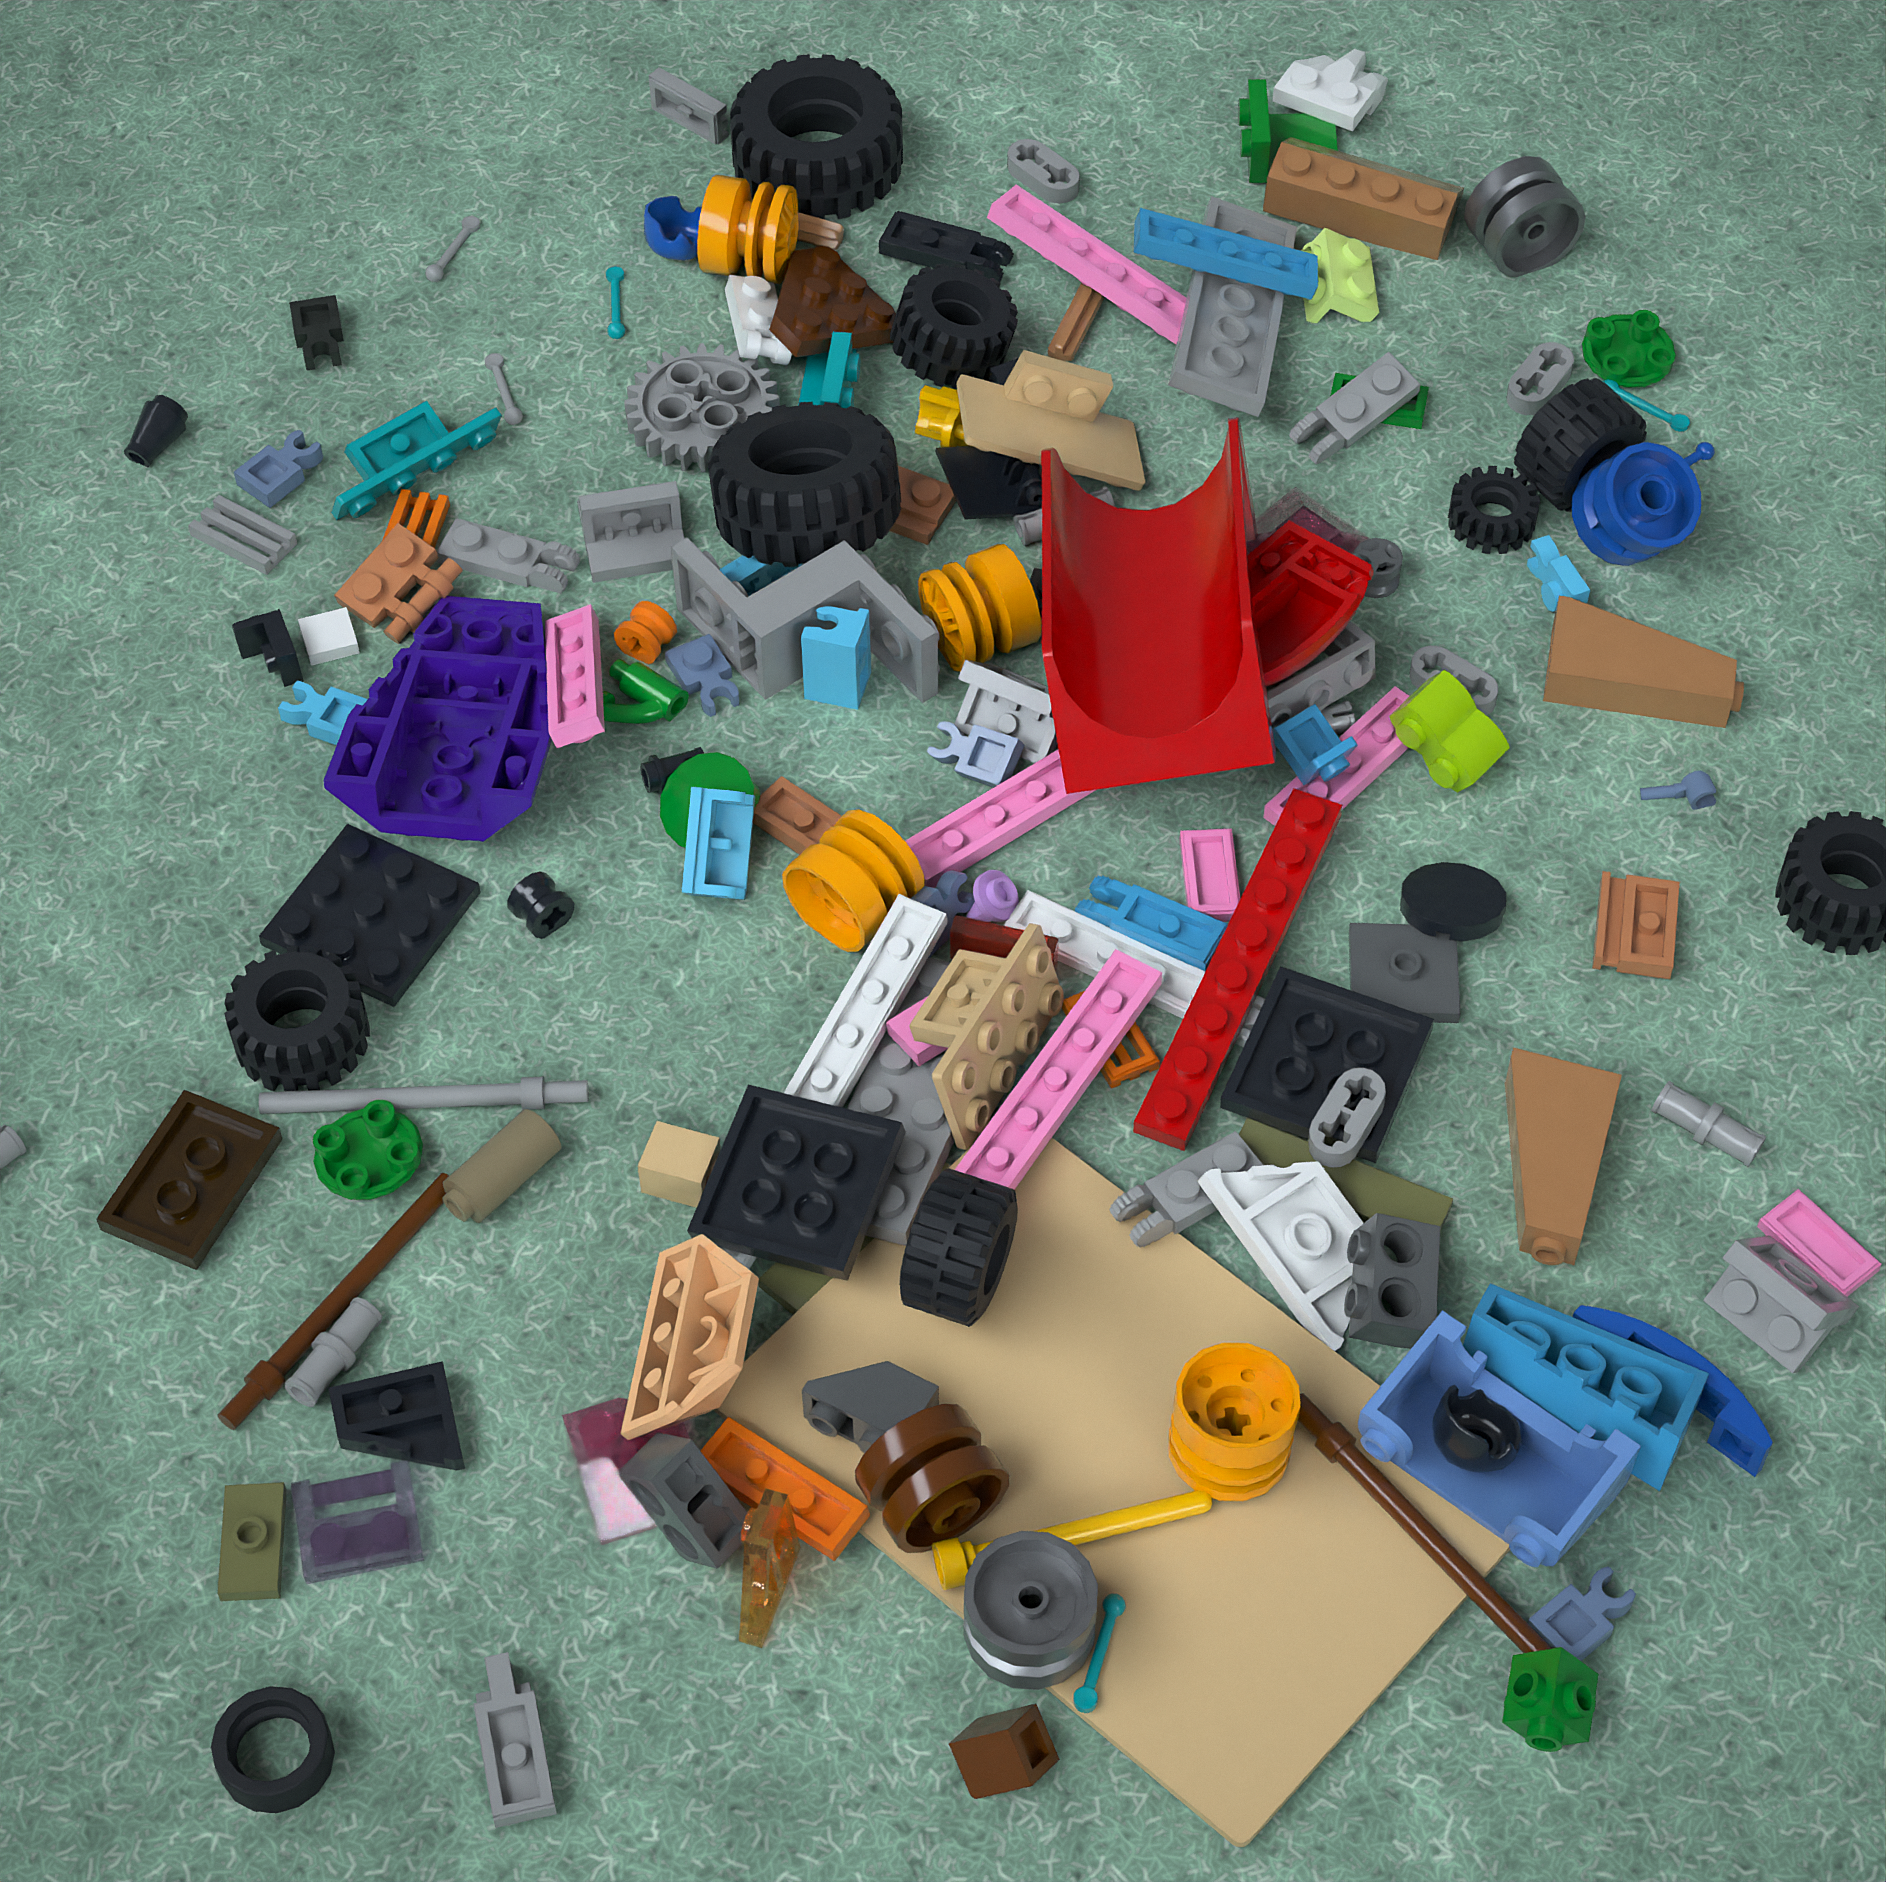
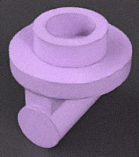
[965,870,1019,929]

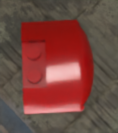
[1248,520,1374,687]

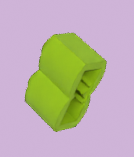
[1389,670,1510,793]

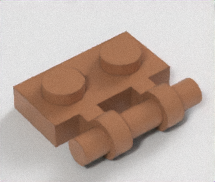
[334,523,463,644]

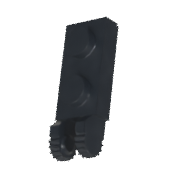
[879,211,1014,283]

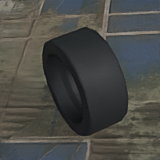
[211,1686,335,1813]

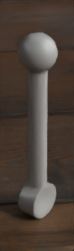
[425,216,480,282]
[485,353,523,425]

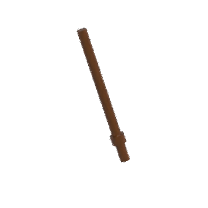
[217,1173,449,1430]
[1298,1393,1552,1653]

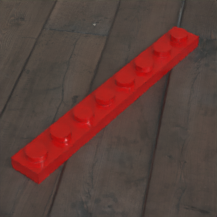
[1133,788,1342,1151]

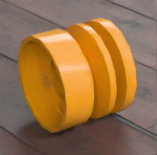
[697,175,799,284]
[918,544,1041,672]
[782,809,924,952]
[1168,1342,1300,1501]

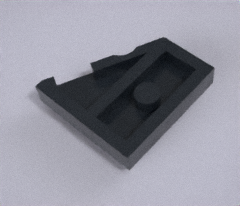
[328,1361,465,1471]

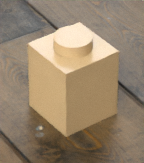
[638,1121,721,1208]

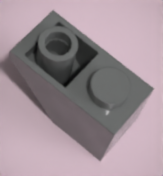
[802,1361,939,1453]

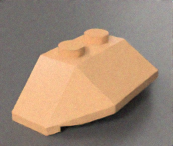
[621,1234,759,1440]

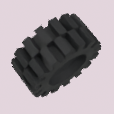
[1448,466,1540,554]

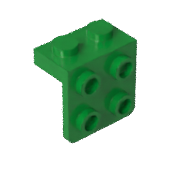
[1238,79,1338,183]

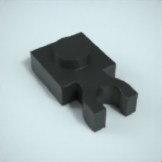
[289,295,344,371]

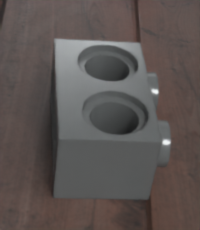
[1344,1213,1440,1349]
[617,1432,758,1569]

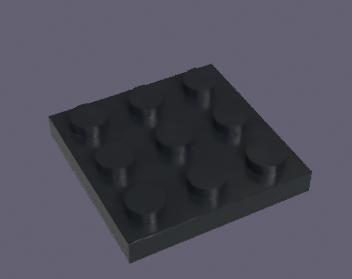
[259,824,481,1007]
[1220,966,1434,1163]
[687,1084,906,1281]

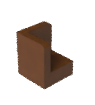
[949,1703,1060,1799]

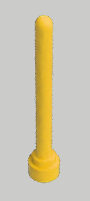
[932,1490,1212,1590]

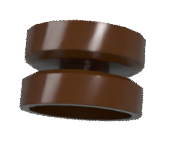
[855,1404,1009,1553]

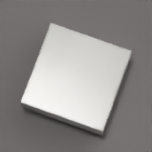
[298,607,360,666]

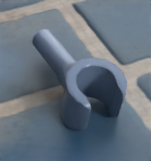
[1640,771,1716,810]

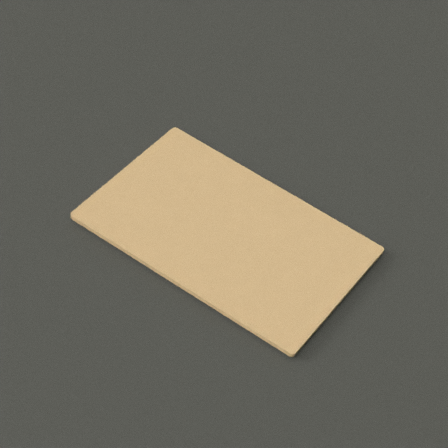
[714,1138,1510,1847]

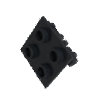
[935,446,1042,520]

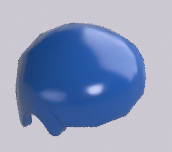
[644,196,702,261]

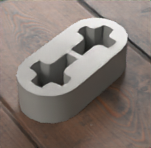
[1007,139,1080,204]
[1506,342,1574,415]
[1410,645,1498,715]
[1308,1068,1386,1168]

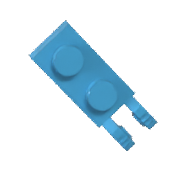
[1075,875,1228,972]

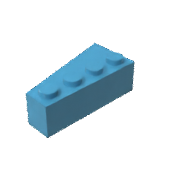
[1463,1283,1709,1491]

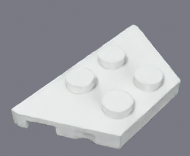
[1197,1161,1364,1352]

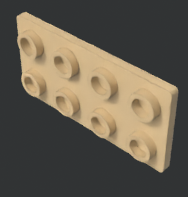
[956,350,1145,491]
[909,923,1064,1150]

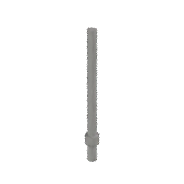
[259,1076,589,1114]

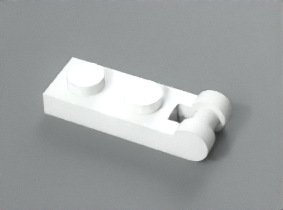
[725,275,792,365]

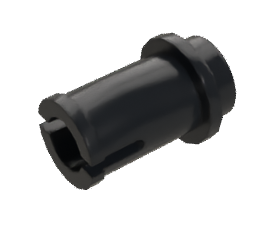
[640,747,704,795]

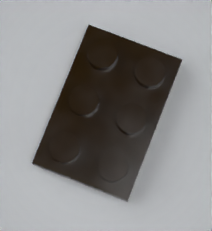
[96,1090,282,1270]

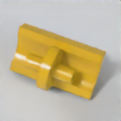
[915,385,970,447]

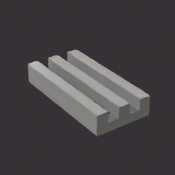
[649,67,729,145]
[188,495,297,575]

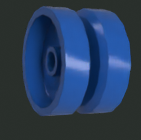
[1572,442,1701,566]

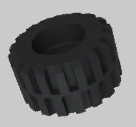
[890,263,1018,389]
[1514,378,1647,512]
[1775,811,1886,955]
[224,946,370,1091]
[899,1168,1018,1327]

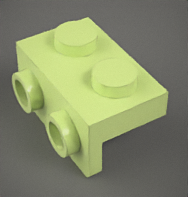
[1301,228,1379,323]

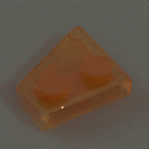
[739,1488,801,1648]

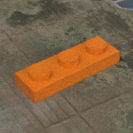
[700,1417,870,1561]

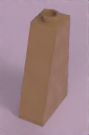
[1543,596,1744,728]
[1505,1047,1622,1265]

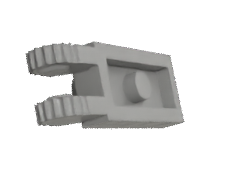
[1289,352,1420,465]
[437,518,580,593]
[1109,1131,1263,1248]

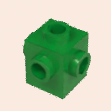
[1502,1647,1599,1752]

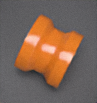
[614,601,677,665]

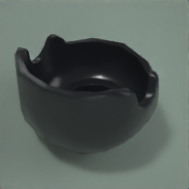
[1432,1385,1522,1472]

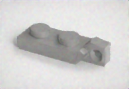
[473,1652,557,1828]

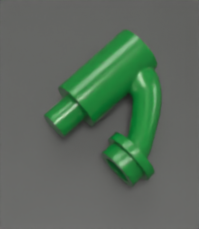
[603,659,689,724]

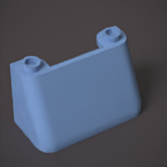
[1358,1310,1641,1567]

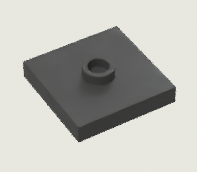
[1349,923,1460,1023]

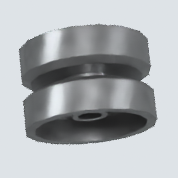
[1464,156,1586,277]
[964,1531,1098,1690]

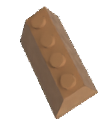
[1263,137,1464,260]

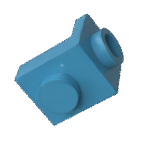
[1273,704,1358,785]

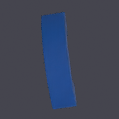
[1572,1305,1773,1477]

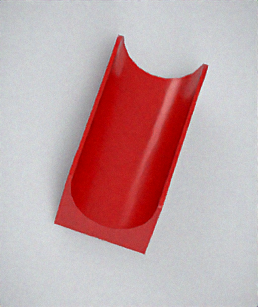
[1041,417,1276,794]

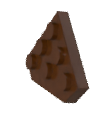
[769,246,896,357]

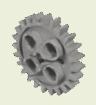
[624,343,780,472]

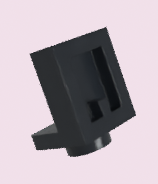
[232,609,304,687]

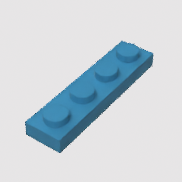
[1134,208,1318,300]

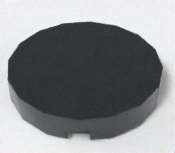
[1400,862,1506,942]

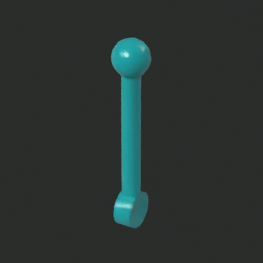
[606,266,626,339]
[1603,379,1690,432]
[1073,1593,1126,1713]

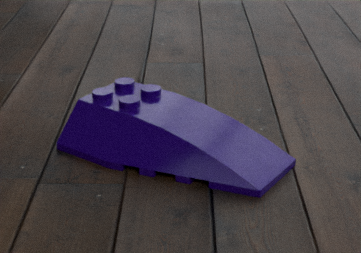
[323,596,552,842]

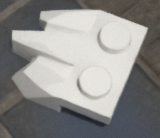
[1273,49,1388,131]

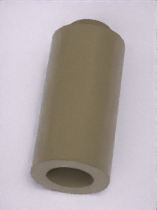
[443,1109,561,1223]

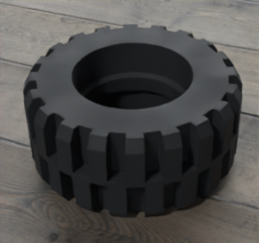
[730,54,903,219]
[708,402,902,567]

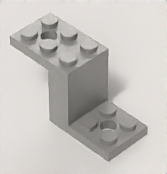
[671,537,940,703]

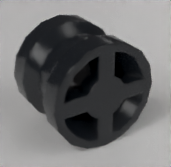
[507,871,575,939]

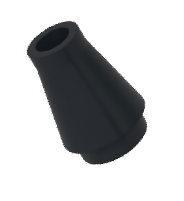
[124,395,188,467]

